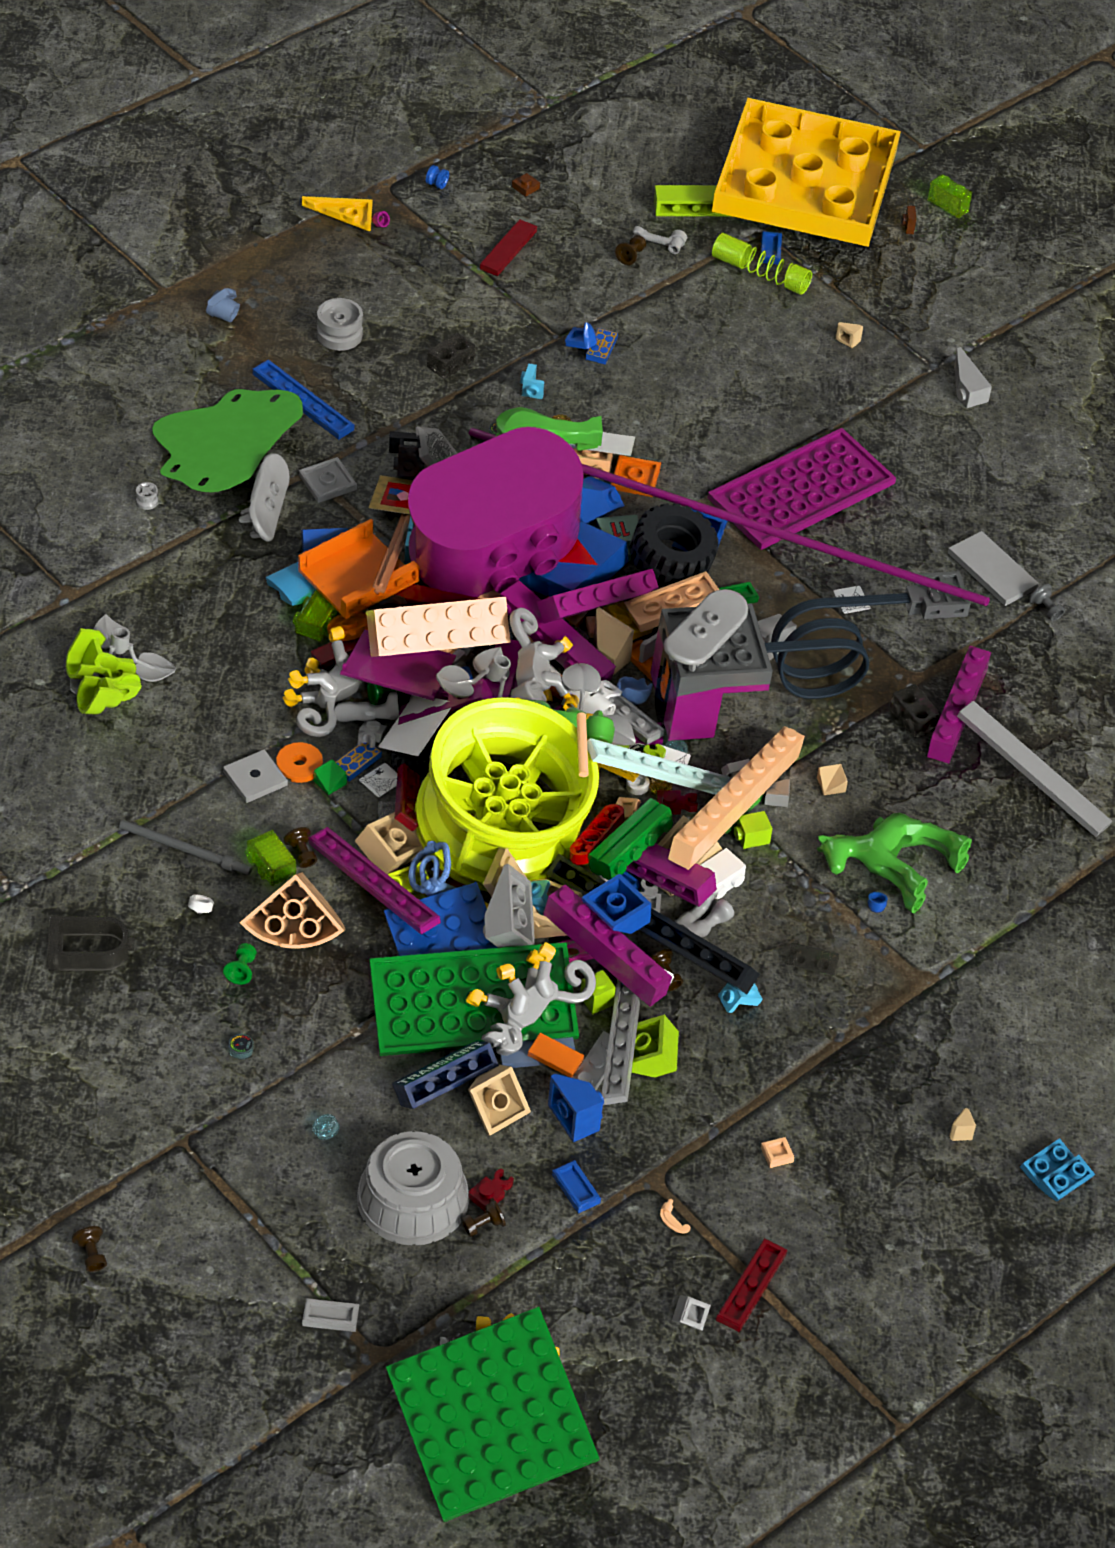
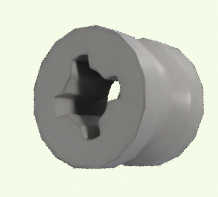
[136,482,158,510]

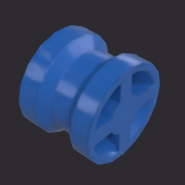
[426,165,449,189]

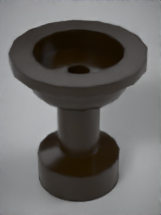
[615,235,646,265]
[283,827,318,868]
[650,949,684,991]
[461,1198,506,1237]
[72,1226,107,1272]

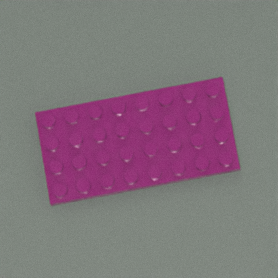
[707,428,896,550]

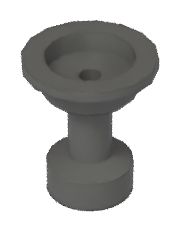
[1029,583,1065,621]

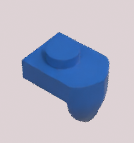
[565,322,597,349]

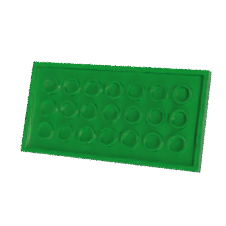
[369,942,579,1056]

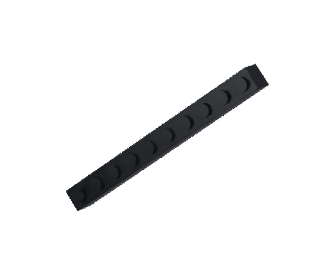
[546,854,760,995]

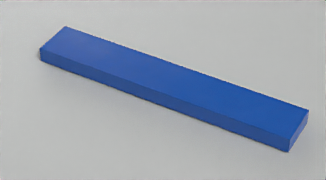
[253,360,355,440]

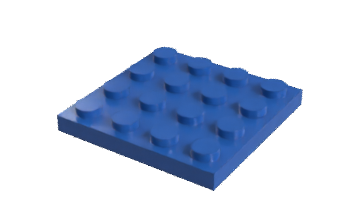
[384,882,498,956]

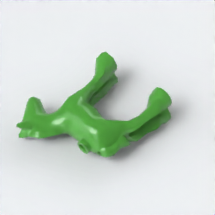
[817,813,972,913]

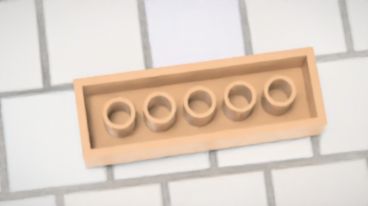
[366,597,511,657]

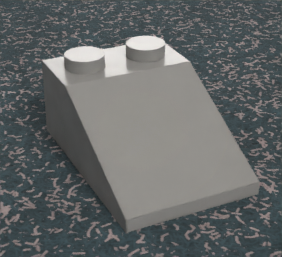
[483,864,535,948]

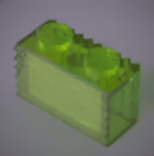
[928,174,972,218]
[293,590,338,641]
[245,830,296,886]

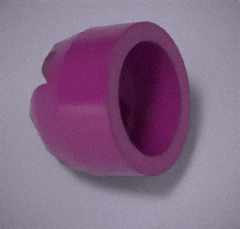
[372,211,390,228]

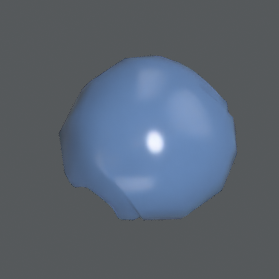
[616,676,653,705]

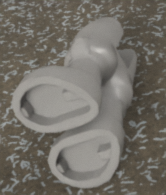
[334,691,399,722]
[675,893,734,937]

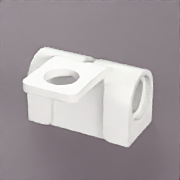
[561,680,622,716]

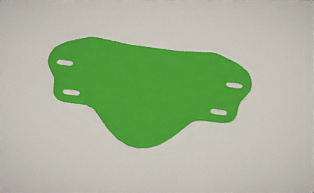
[152,389,303,492]

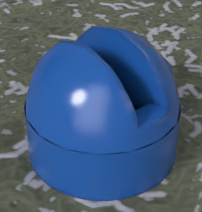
[868,892,888,913]

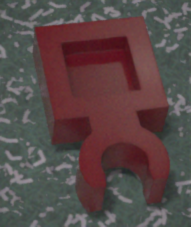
[656,790,698,814]
[468,1168,514,1212]

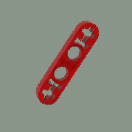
[570,804,624,865]

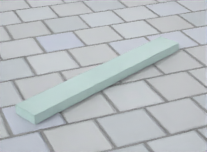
[587,738,731,795]

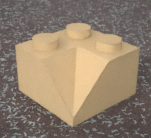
[355,812,423,875]

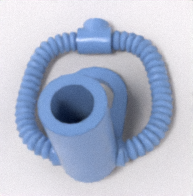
[408,841,456,896]

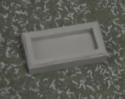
[302,1298,359,1332]

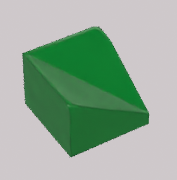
[314,759,347,795]

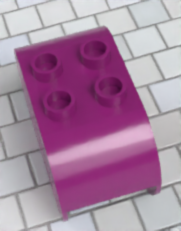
[408,427,583,597]

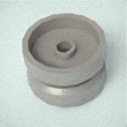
[317,298,363,351]

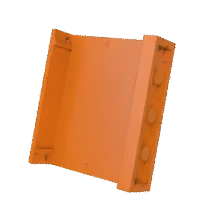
[298,519,419,619]

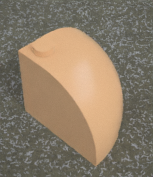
[240,872,345,948]

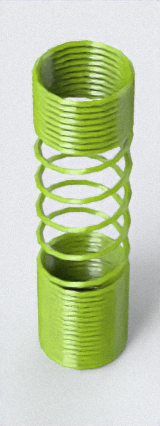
[712,233,812,295]

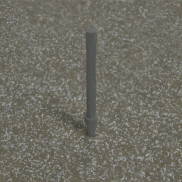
[119,819,253,875]

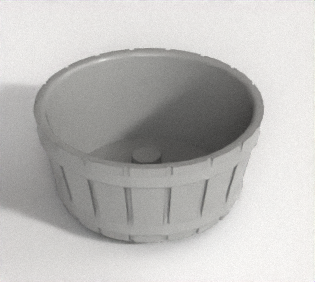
[357,1131,469,1245]

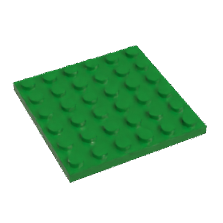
[386,1307,600,1522]

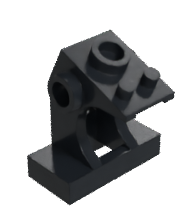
[389,431,424,477]

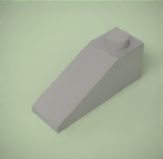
[954,347,992,408]

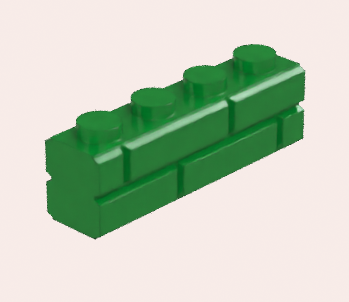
[588,798,673,880]

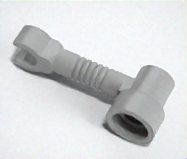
[632,226,687,254]

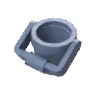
[206,288,240,322]

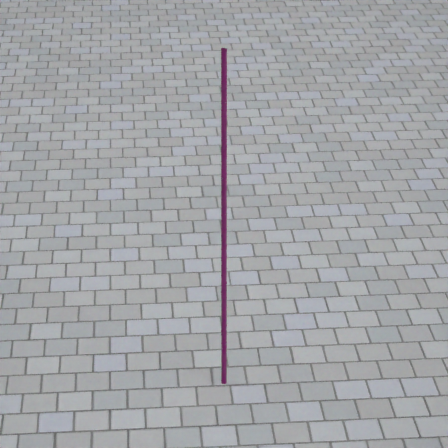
[469,428,990,606]

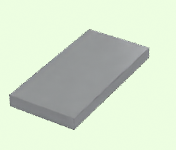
[948,531,1039,606]

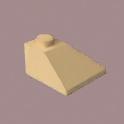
[593,607,634,675]
[468,1065,531,1136]

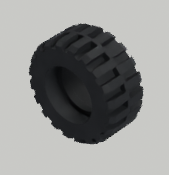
[630,503,719,586]

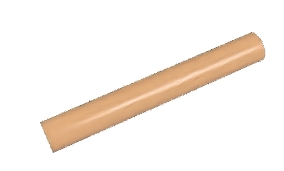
[576,712,589,777]

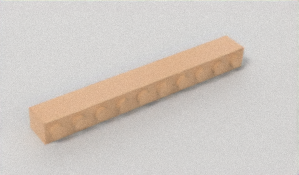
[668,726,805,870]

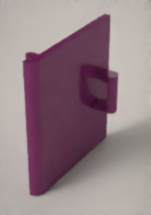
[340,629,456,701]

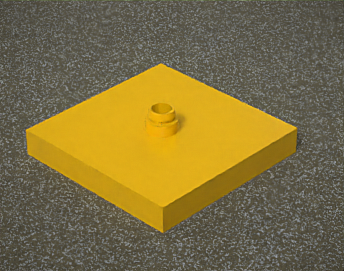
[712,98,901,247]

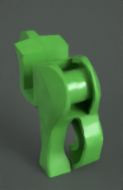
[495,407,603,451]

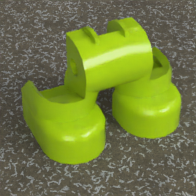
[66,628,142,715]

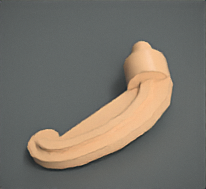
[660,1199,690,1233]

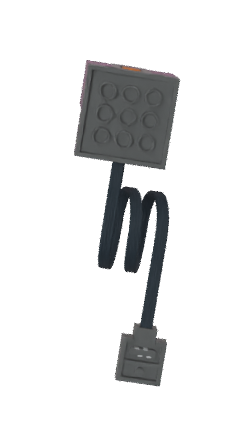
[650,571,971,741]

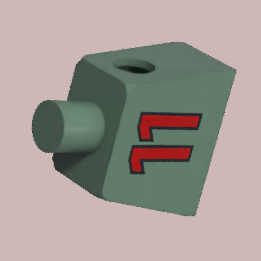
[595,515,638,562]

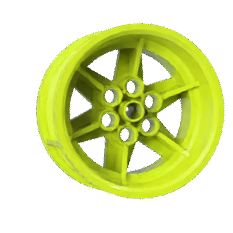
[414,698,599,892]

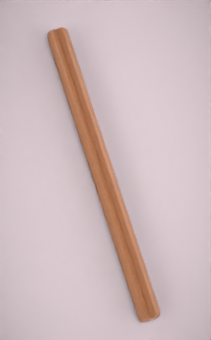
[372,513,410,594]

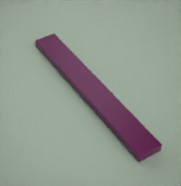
[309,827,441,935]

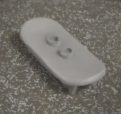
[239,453,290,542]
[664,589,748,672]

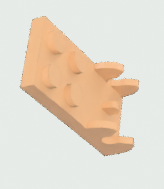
[624,571,719,632]

